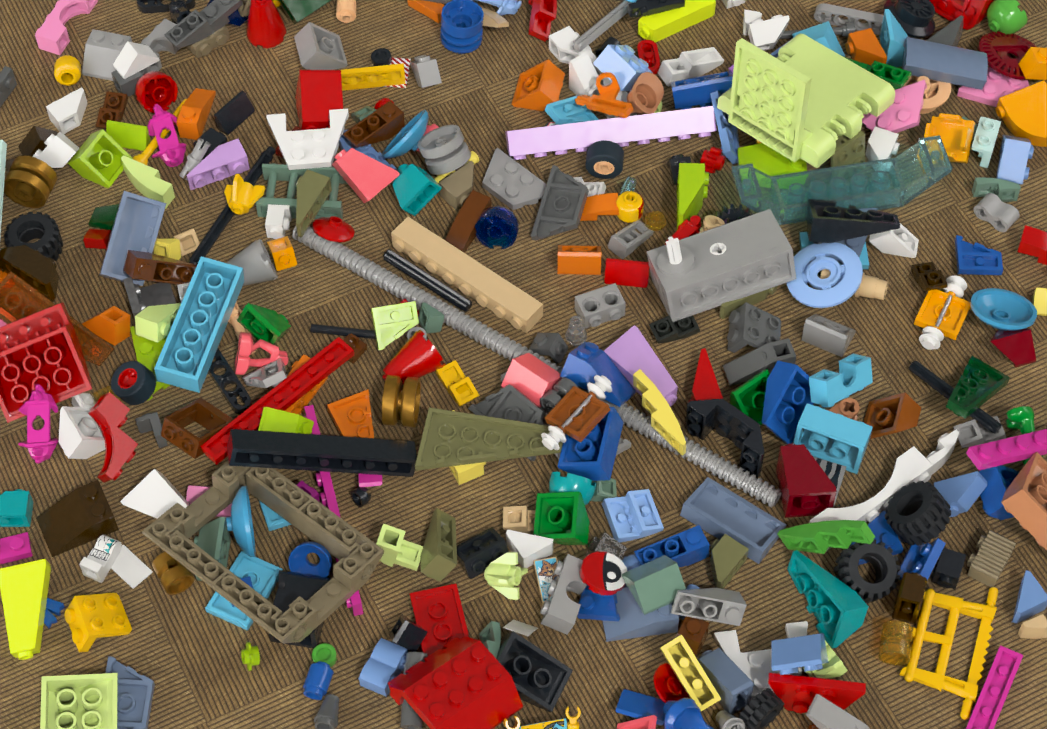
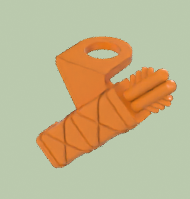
[575,72,634,118]

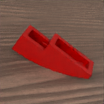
[1017,225,1047,265]

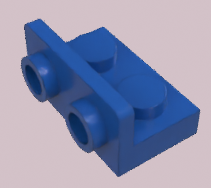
[897,538,946,580]

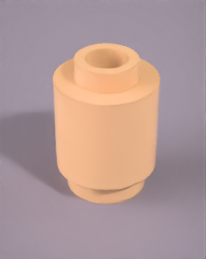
[336,0,356,23]

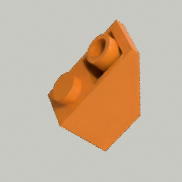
[82,306,130,346]

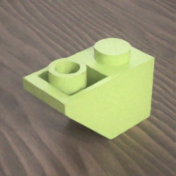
[135,303,181,343]

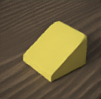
[153,238,181,260]
[1032,288,1047,316]

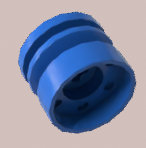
[440,0,484,54]

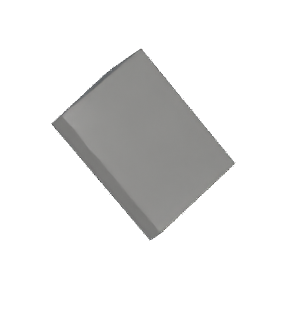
[802,314,856,357]

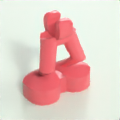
[234,332,288,375]

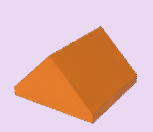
[557,245,602,275]

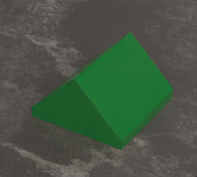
[729,369,770,426]

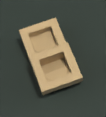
[481,7,509,28]
[503,506,536,534]
[1018,614,1047,639]

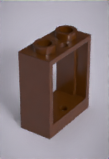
[161,398,234,459]

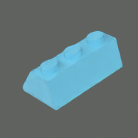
[793,403,873,474]

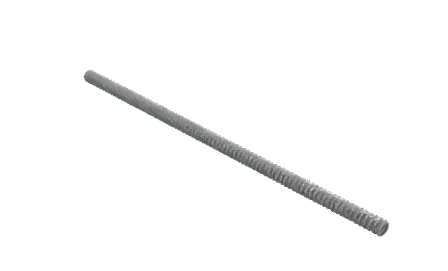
[292,226,781,508]

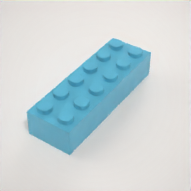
[154,256,244,393]

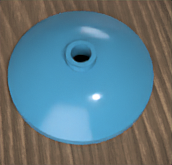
[382,109,429,158]
[970,288,1037,331]
[226,486,256,557]

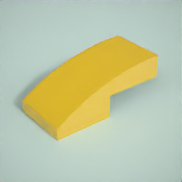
[435,360,480,407]

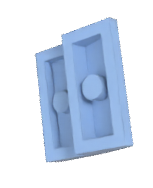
[602,489,664,543]

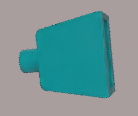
[392,164,442,216]

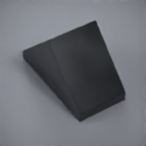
[389,614,428,652]

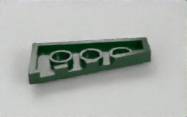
[946,356,1010,419]

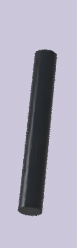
[310,324,376,339]

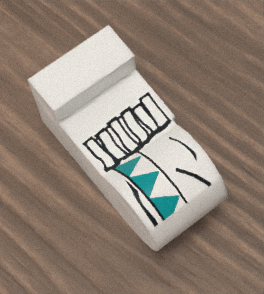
[79,535,122,583]

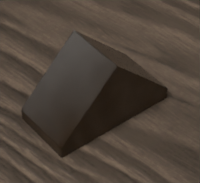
[18,126,58,157]

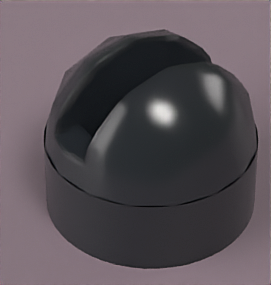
[351,487,371,507]

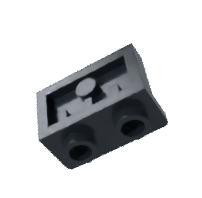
[457,527,509,579]

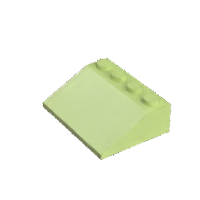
[40,673,118,729]

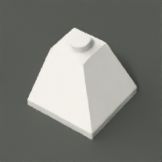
[58,406,106,459]

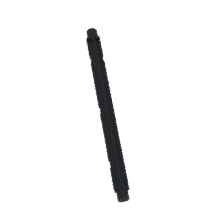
[187,146,276,265]

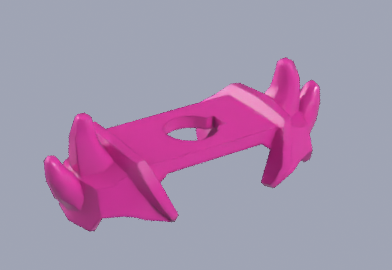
[147,104,187,167]
[18,384,59,464]

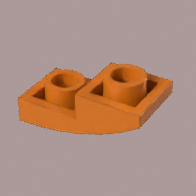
[580,193,619,221]

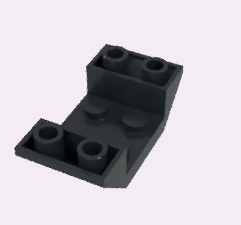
[685,399,764,479]

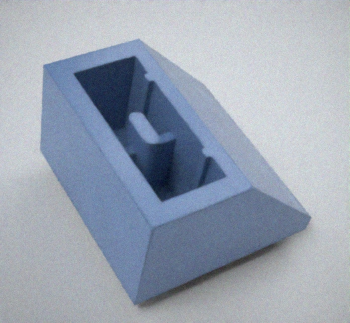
[771,633,829,675]

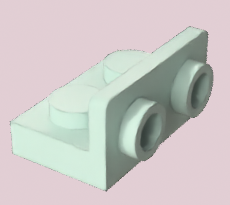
[971,117,1001,168]

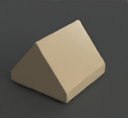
[173,228,200,256]

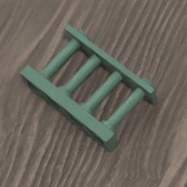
[256,163,347,220]

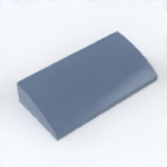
[902,37,988,90]
[99,191,166,287]
[680,477,786,564]

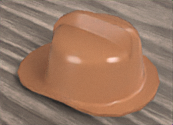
[627,72,664,115]

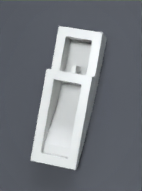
[658,47,724,86]

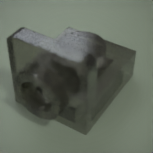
[585,532,627,560]

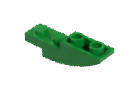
[846,58,912,90]

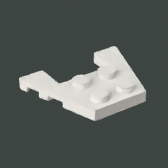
[267,109,349,170]
[714,621,808,700]

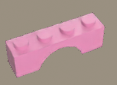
[35,0,98,55]

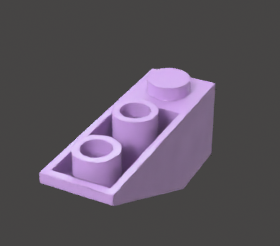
[187,139,250,190]

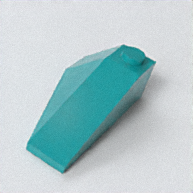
[787,550,869,649]

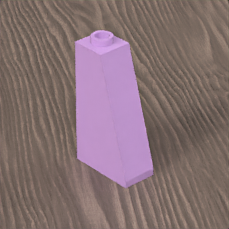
[604,325,678,407]

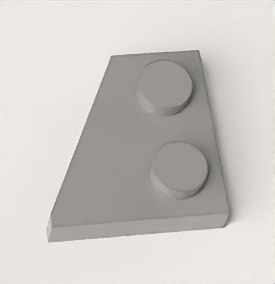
[242,358,287,388]

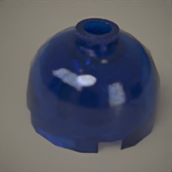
[475,206,519,249]

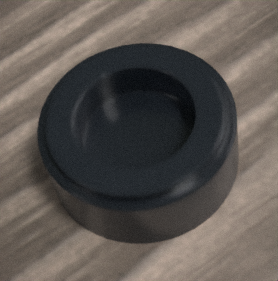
[371,48,392,66]

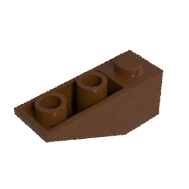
[343,101,405,148]
[123,250,197,284]

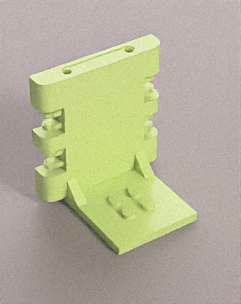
[717,33,895,168]

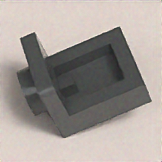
[529,333,568,363]
[135,412,168,448]

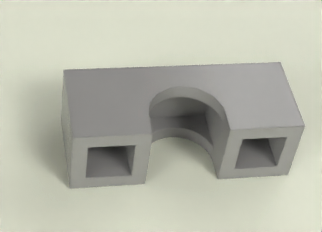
[140,19,180,74]
[540,554,587,635]

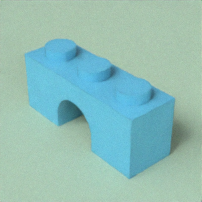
[809,353,873,407]

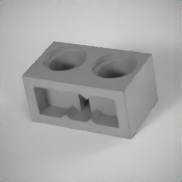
[574,283,626,329]

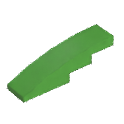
[777,520,875,554]

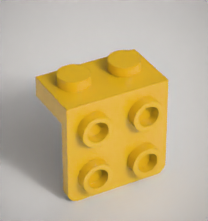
[64,593,132,653]

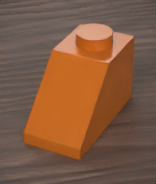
[845,28,887,65]

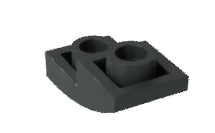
[649,315,700,344]

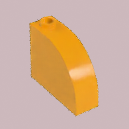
[996,80,1047,147]

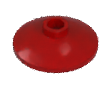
[312,216,355,242]
[654,663,690,703]

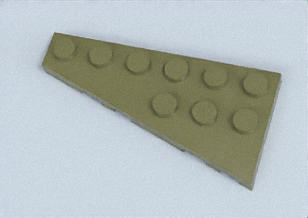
[415,407,563,471]

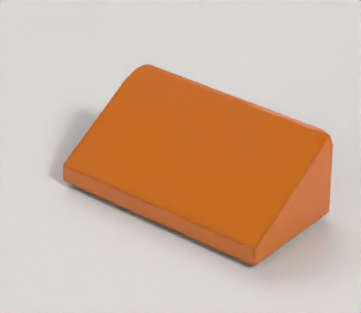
[407,0,445,23]

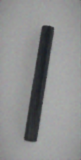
[383,249,472,312]
[909,361,1002,434]

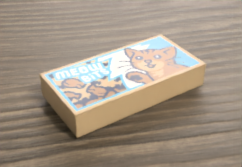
[533,556,558,605]

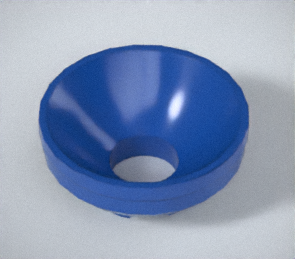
[288,542,332,578]

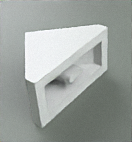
[113,41,159,79]
[506,529,553,568]

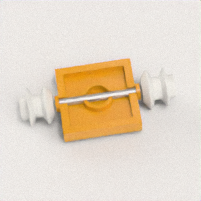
[914,275,971,350]

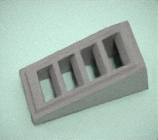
[608,220,654,259]

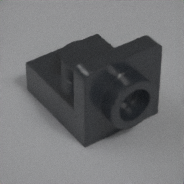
[667,154,691,186]

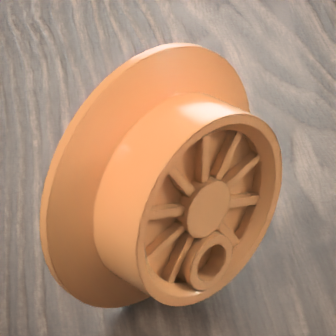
[903,75,951,114]

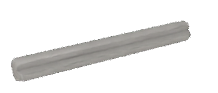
[573,0,632,52]

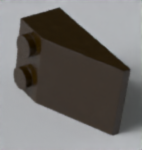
[36,480,119,557]

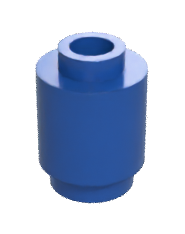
[303,661,334,700]

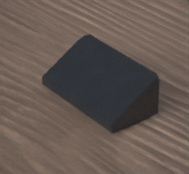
[214,90,255,135]

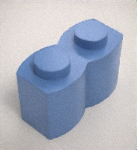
[359,638,408,697]

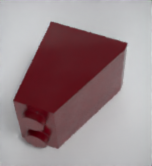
[776,444,837,518]

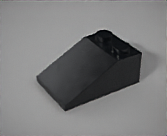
[496,631,573,713]

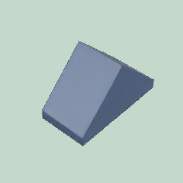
[1012,570,1047,623]

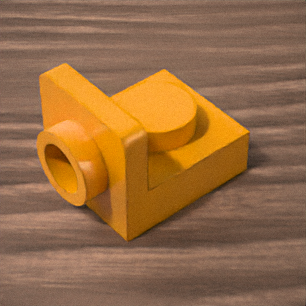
[267,236,297,271]

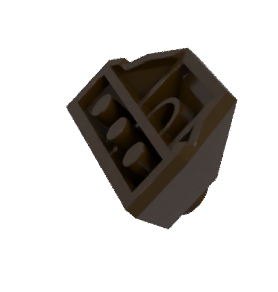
[0,245,59,304]

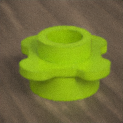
[241,642,260,671]

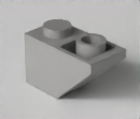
[410,55,442,88]

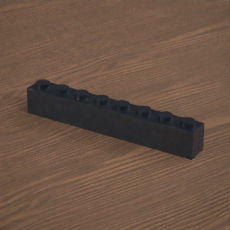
[227,429,417,477]

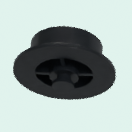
[883,0,935,38]

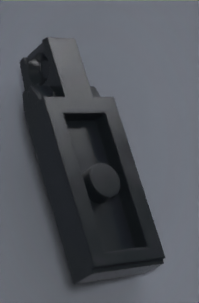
[628,0,685,18]

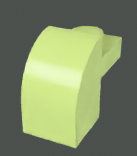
[376,524,423,571]

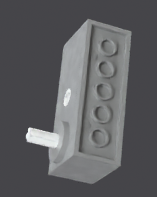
[646,209,796,322]

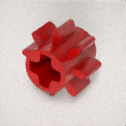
[700,147,726,174]

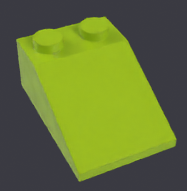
[737,143,807,189]
[677,163,709,230]

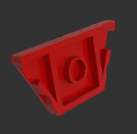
[768,673,866,713]

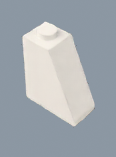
[120,469,190,519]

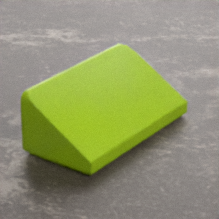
[106,120,151,151]

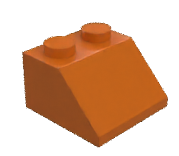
[511,59,565,111]

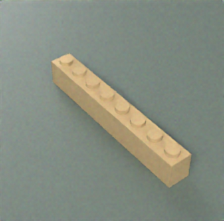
[391,217,543,333]

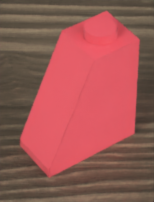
[332,148,400,203]

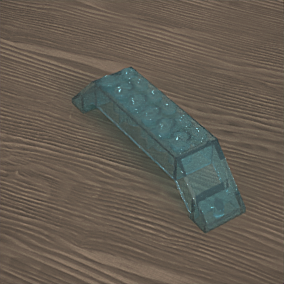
[731,135,952,225]

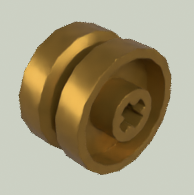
[4,156,58,208]
[382,375,421,428]

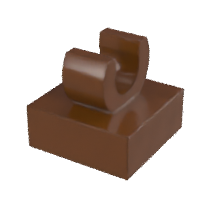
[343,333,367,364]

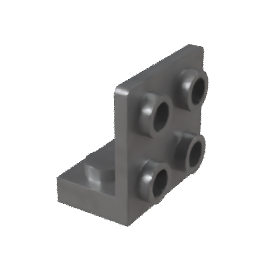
[123,277,176,319]

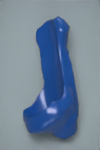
[662,698,714,729]

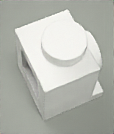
[265,204,292,239]

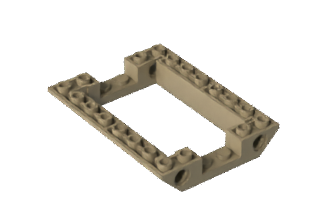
[142,461,384,644]

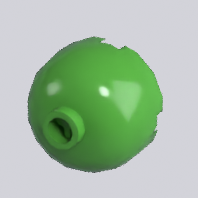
[986,0,1028,34]

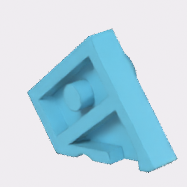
[545,95,599,125]

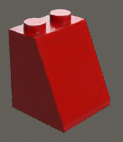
[295,70,343,130]

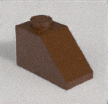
[667,616,710,663]

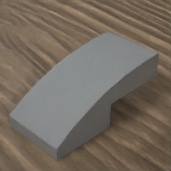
[953,416,1006,448]

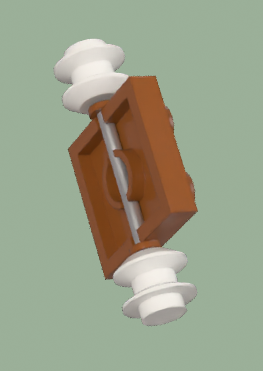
[541,375,612,450]

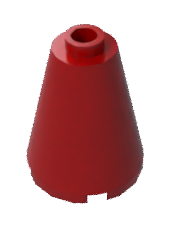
[246,0,287,48]
[382,330,446,385]

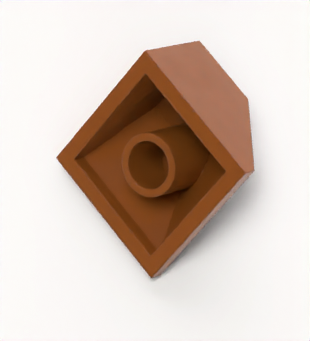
[864,393,921,439]

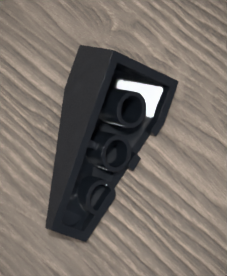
[807,199,900,244]

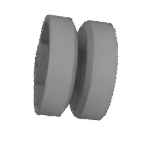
[417,125,471,175]

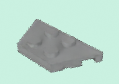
[482,148,547,210]

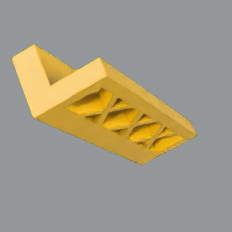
[341,63,406,91]

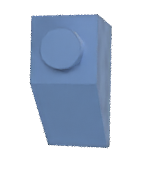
[934,471,987,517]

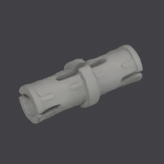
[179,138,211,181]

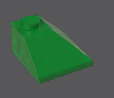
[237,303,291,345]
[533,492,590,545]

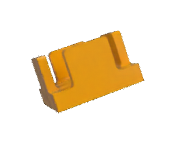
[923,113,975,164]

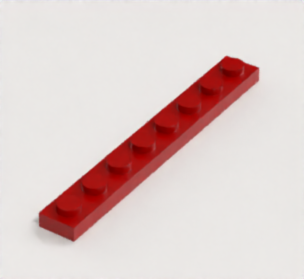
[200,337,354,465]

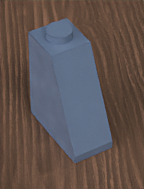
[698,648,754,715]

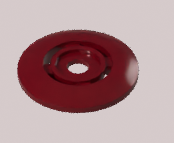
[978,31,1037,80]

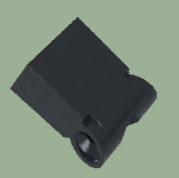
[268,570,331,649]

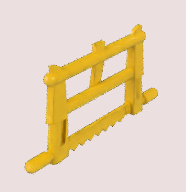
[900,587,998,720]

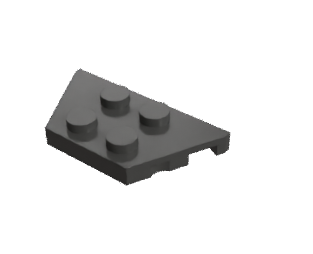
[531,165,589,241]
[468,384,546,461]

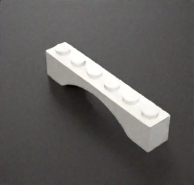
[549,26,636,119]
[809,446,933,551]

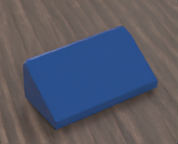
[615,689,665,725]

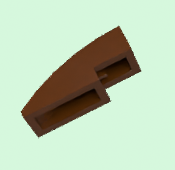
[445,190,492,253]

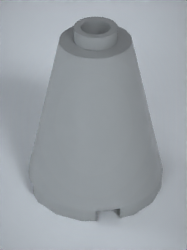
[226,239,278,286]

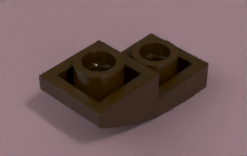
[911,262,948,291]

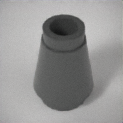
[314,694,340,729]

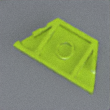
[130,326,170,401]

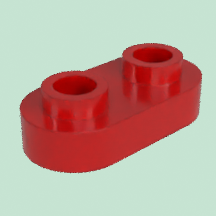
[637,40,660,75]

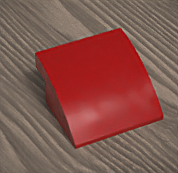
[0,302,93,423]

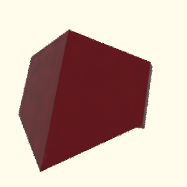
[990,328,1036,368]

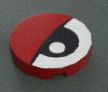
[580,552,627,595]

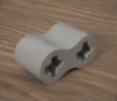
[974,193,1020,232]

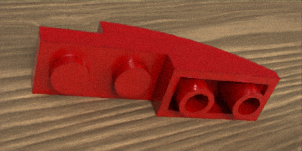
[528,0,557,42]

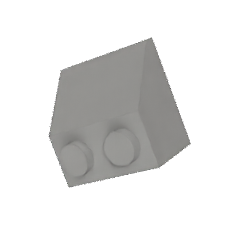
[294,22,348,70]
[82,29,132,81]

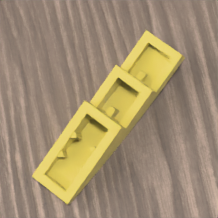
[633,369,686,456]

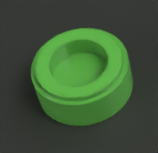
[312,643,337,667]

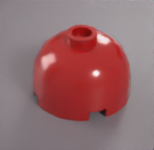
[135,71,178,113]

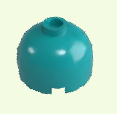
[549,472,597,506]

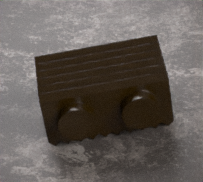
[892,572,928,624]

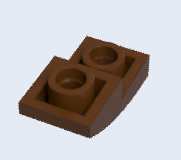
[96,91,128,129]

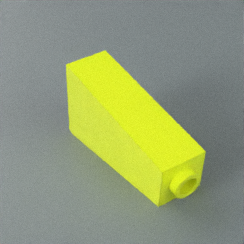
[638,0,716,43]
[0,559,51,660]

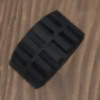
[4,212,63,261]
[885,481,951,546]
[834,539,901,603]

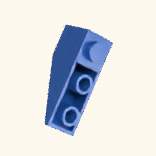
[634,525,710,567]

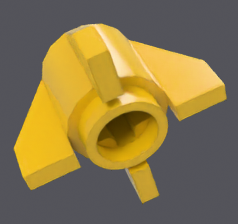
[224,174,266,215]

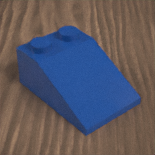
[560,342,636,407]
[762,361,814,444]

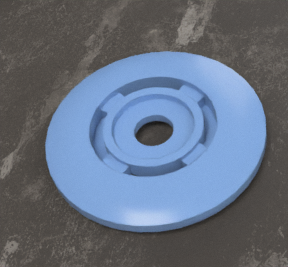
[787,242,863,308]

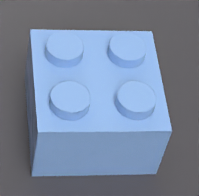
[593,44,653,91]

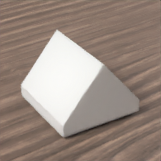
[743,9,762,36]
[72,392,96,409]

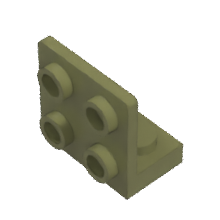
[831,131,865,184]

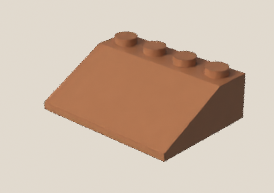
[1001,452,1047,550]

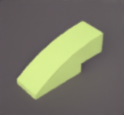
[121,155,175,209]

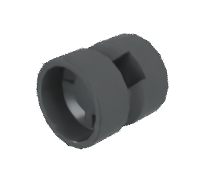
[540,377,579,414]

